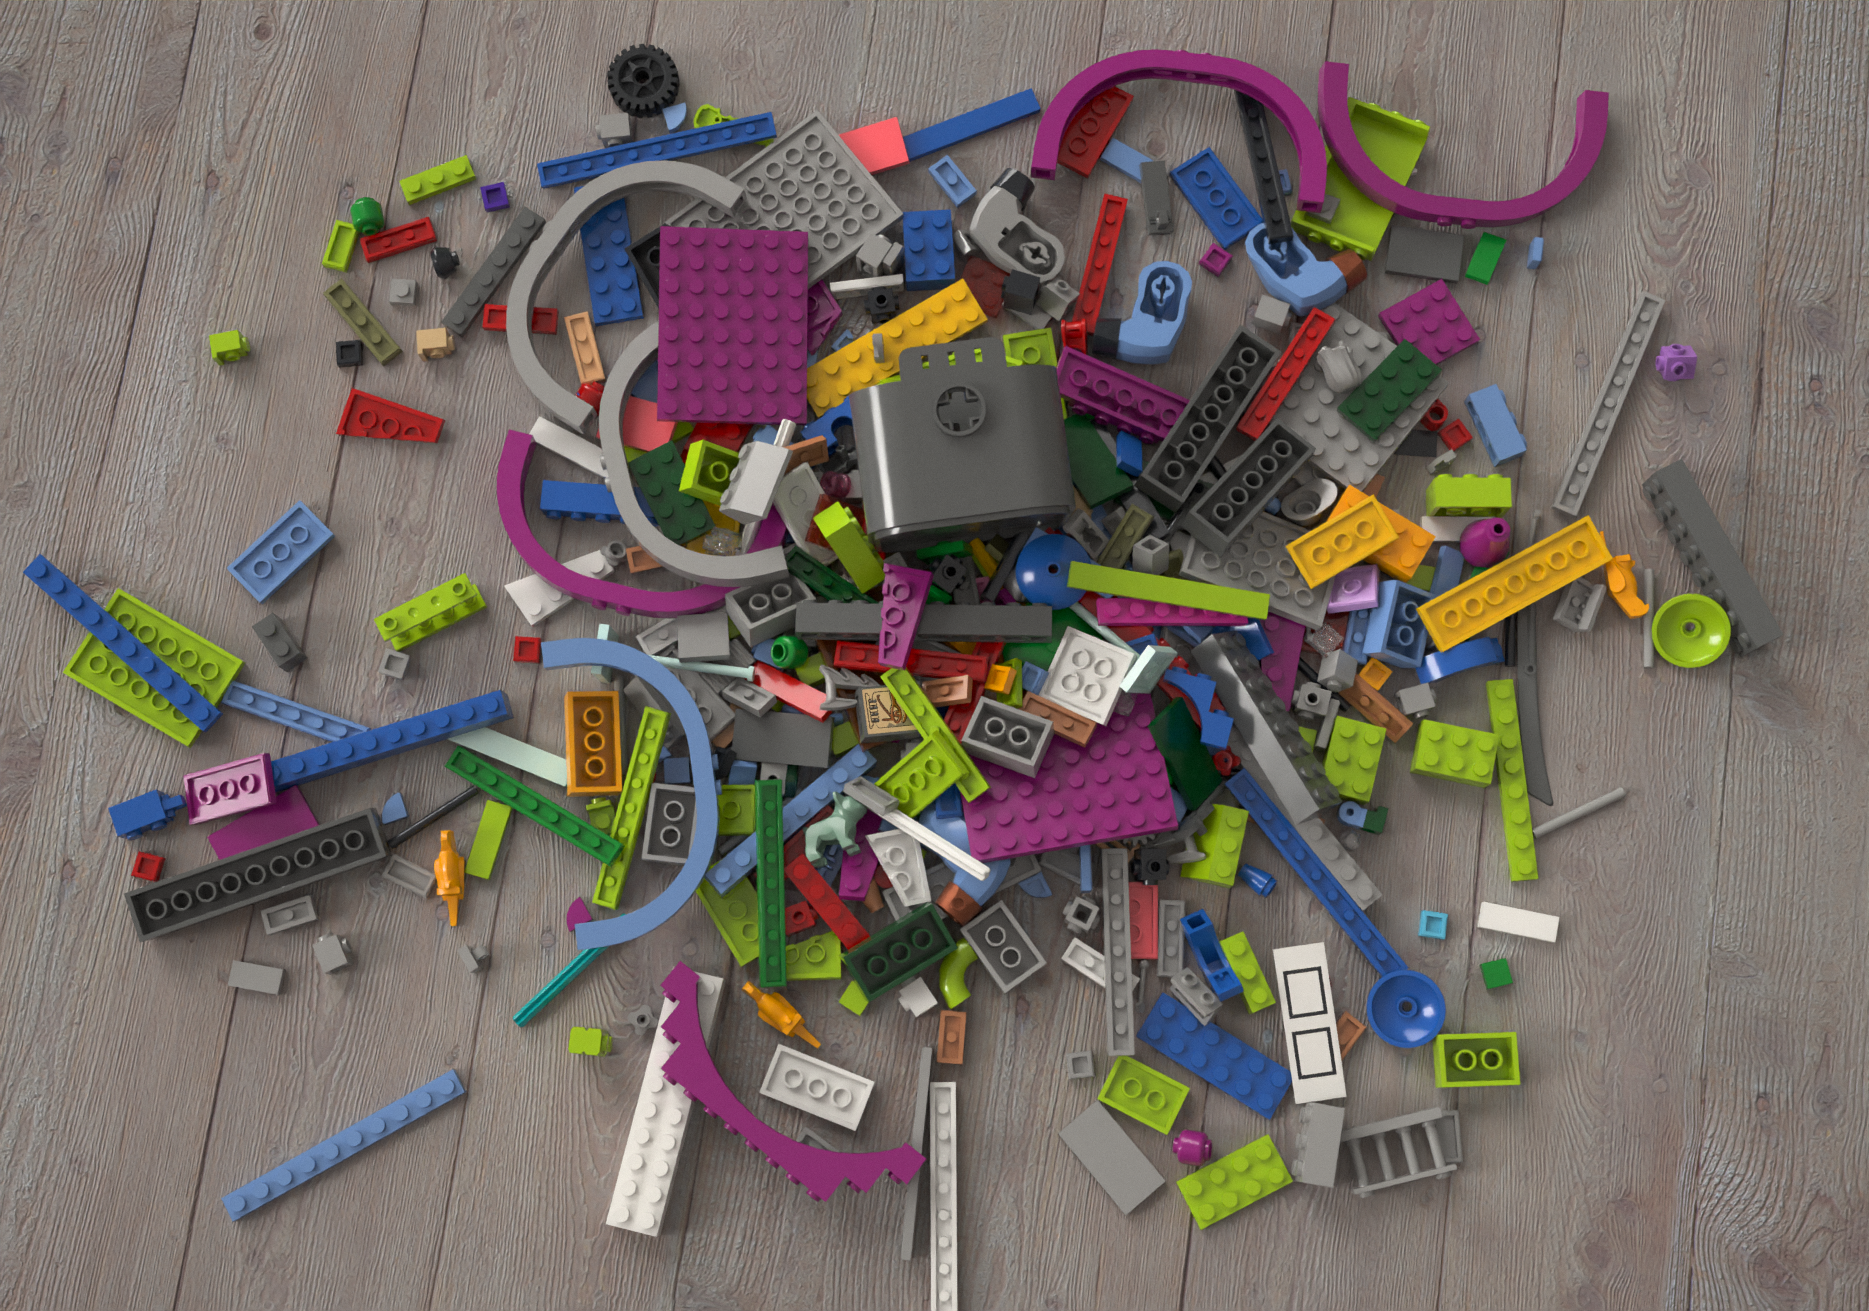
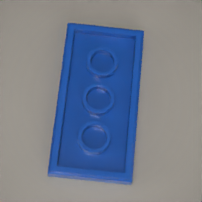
[1169,147,1264,250]

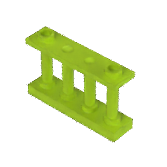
[374,573,487,652]

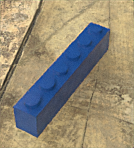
[540,480,659,527]

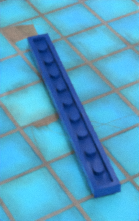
[537,112,777,189]
[23,554,223,733]
[1224,768,1409,977]

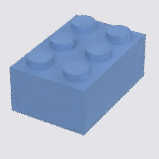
[1362,580,1436,669]

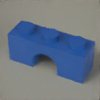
[801,396,853,457]

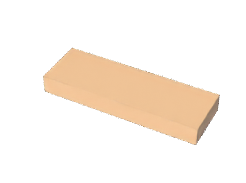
[564,311,606,384]

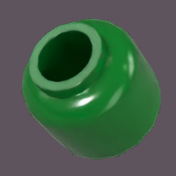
[350,197,385,236]
[771,636,808,669]

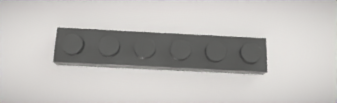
[441,207,546,338]

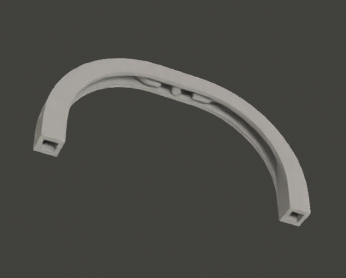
[506,160,747,434]
[599,321,790,587]

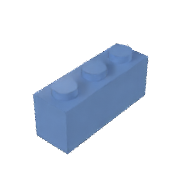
[1464,384,1527,467]

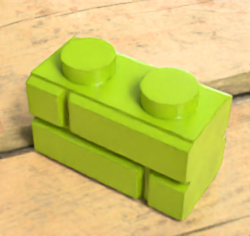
[568,1026,613,1057]

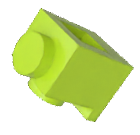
[209,330,250,366]

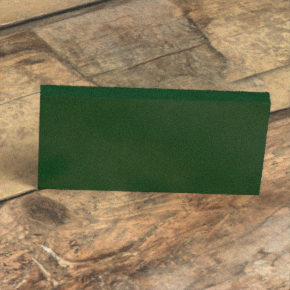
[1064,414,1134,510]
[1148,697,1223,810]

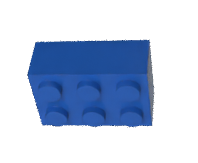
[902,209,955,291]

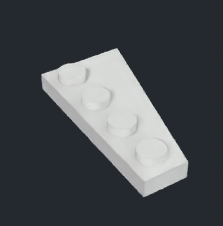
[504,550,615,627]

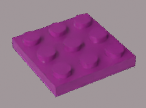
[1378,279,1480,365]

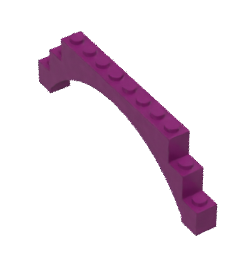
[660,961,926,1202]

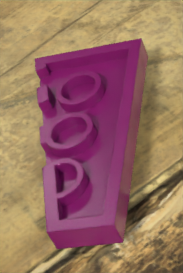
[878,563,934,671]
[1259,612,1305,712]
[839,809,882,901]

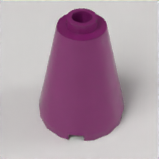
[1459,518,1510,568]

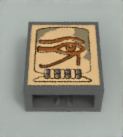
[854,682,922,744]

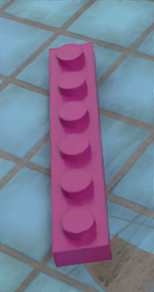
[1096,598,1248,626]

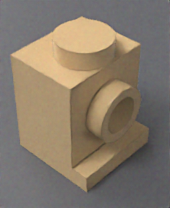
[416,328,455,361]

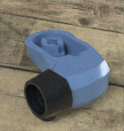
[1092,261,1192,364]

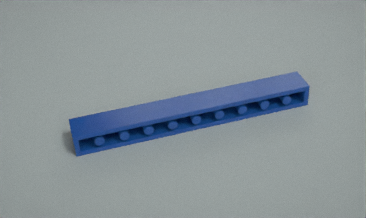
[271,690,514,793]

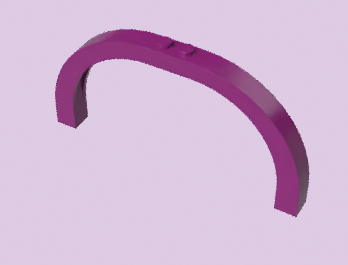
[1031,49,1327,213]
[1318,61,1609,229]
[497,430,789,619]

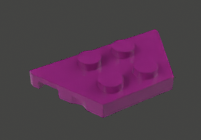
[807,279,843,356]

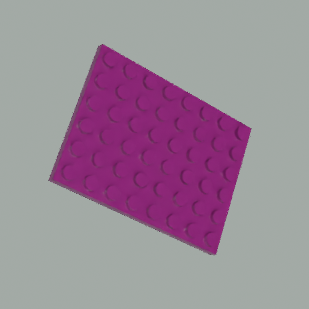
[657,226,808,426]
[960,689,1178,863]

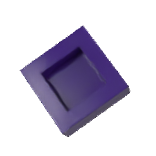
[480,182,510,213]

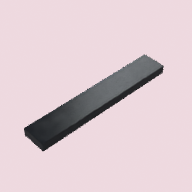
[1090,419,1171,540]

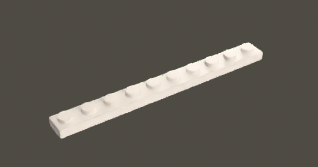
[930,1082,957,1311]

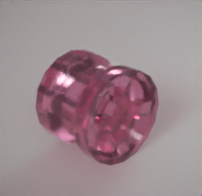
[820,471,851,498]

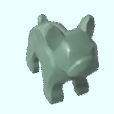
[802,791,867,869]

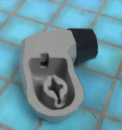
[969,168,1065,283]

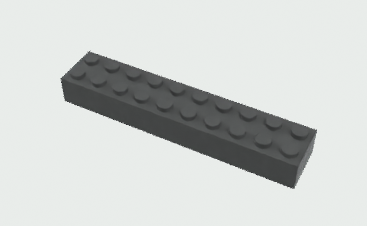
[124,808,392,942]

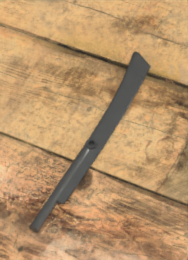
[1517,601,1553,806]

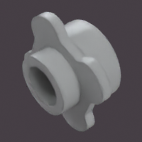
[600,541,628,567]
[628,1005,658,1035]

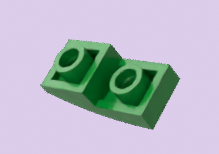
[1465,232,1506,285]

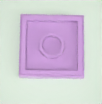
[1327,564,1379,614]

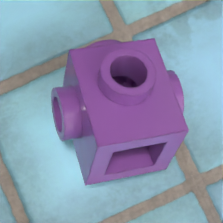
[1656,344,1697,381]

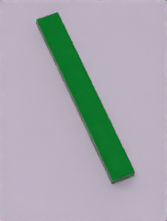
[444,745,625,868]
[755,779,787,988]

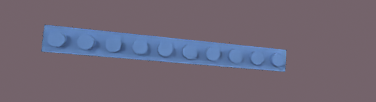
[221,1069,466,1222]

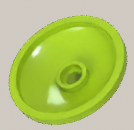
[1652,594,1731,668]

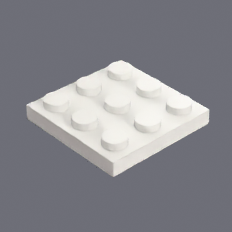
[1038,626,1137,726]

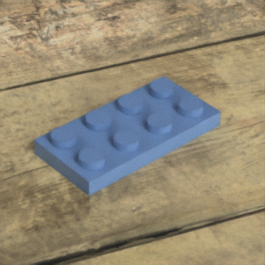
[227,500,335,604]

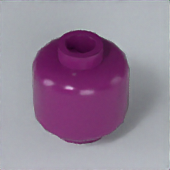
[1173,1130,1212,1166]

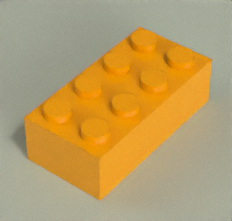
[1326,485,1436,583]
[564,691,622,797]

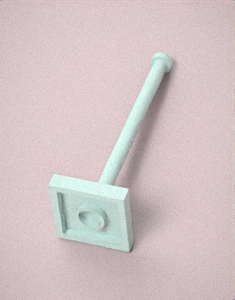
[1069,602,1178,694]
[591,624,755,684]

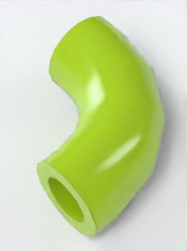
[939,938,978,1009]

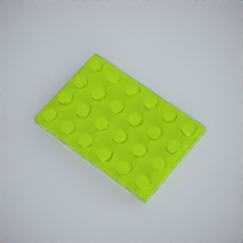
[63,588,245,748]

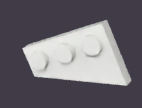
[865,829,931,906]

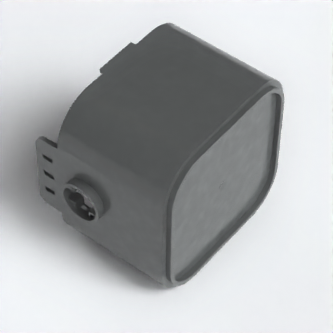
[849,337,1076,553]

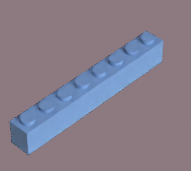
[705,744,877,898]

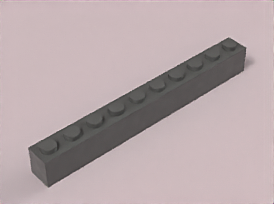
[795,600,1052,643]

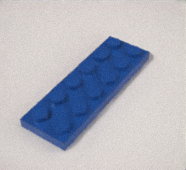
[574,186,644,326]
[1135,992,1292,1120]

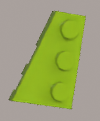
[786,931,841,981]

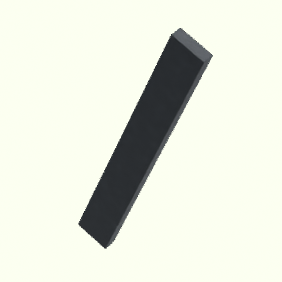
[1234,90,1294,244]

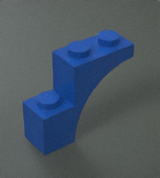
[1163,667,1234,751]

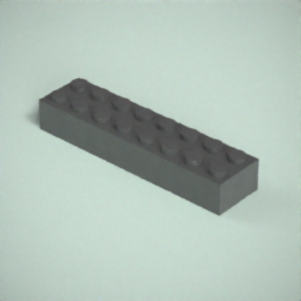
[1134,325,1281,513]
[1642,459,1784,657]
[1191,630,1342,825]

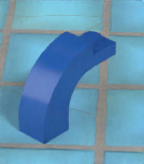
[1415,637,1505,684]
[1180,909,1244,1002]

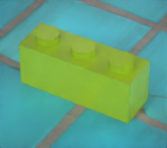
[1219,931,1276,1014]

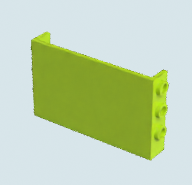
[1291,97,1430,261]

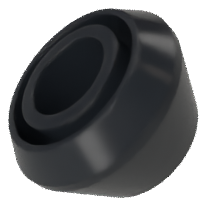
[430,247,460,279]

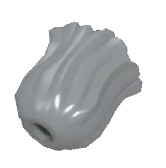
[1316,341,1362,393]

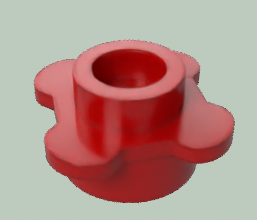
[1212,745,1241,776]

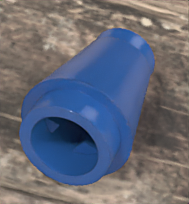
[1238,863,1278,898]

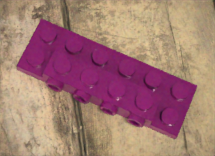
[1056,346,1190,444]

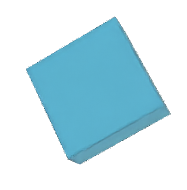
[1418,910,1448,940]

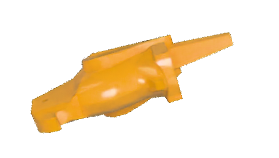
[1599,531,1649,619]
[434,830,465,927]
[742,981,821,1049]

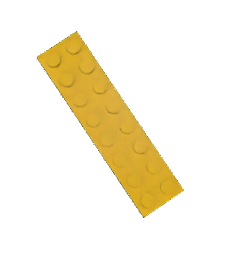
[807,278,988,419]
[1416,515,1613,653]

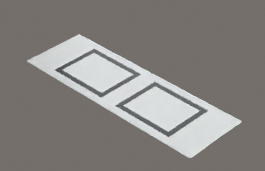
[1273,942,1347,1104]

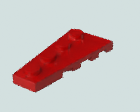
[336,388,445,443]

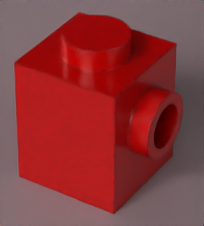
[785,900,819,937]

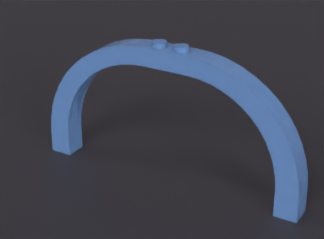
[541,638,722,950]

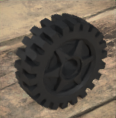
[607,44,680,118]

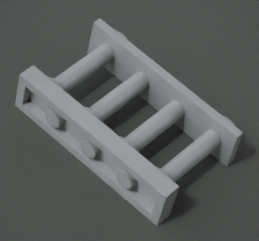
[1340,1107,1457,1198]

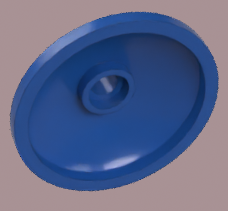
[1016,534,1091,610]
[1367,970,1446,1048]

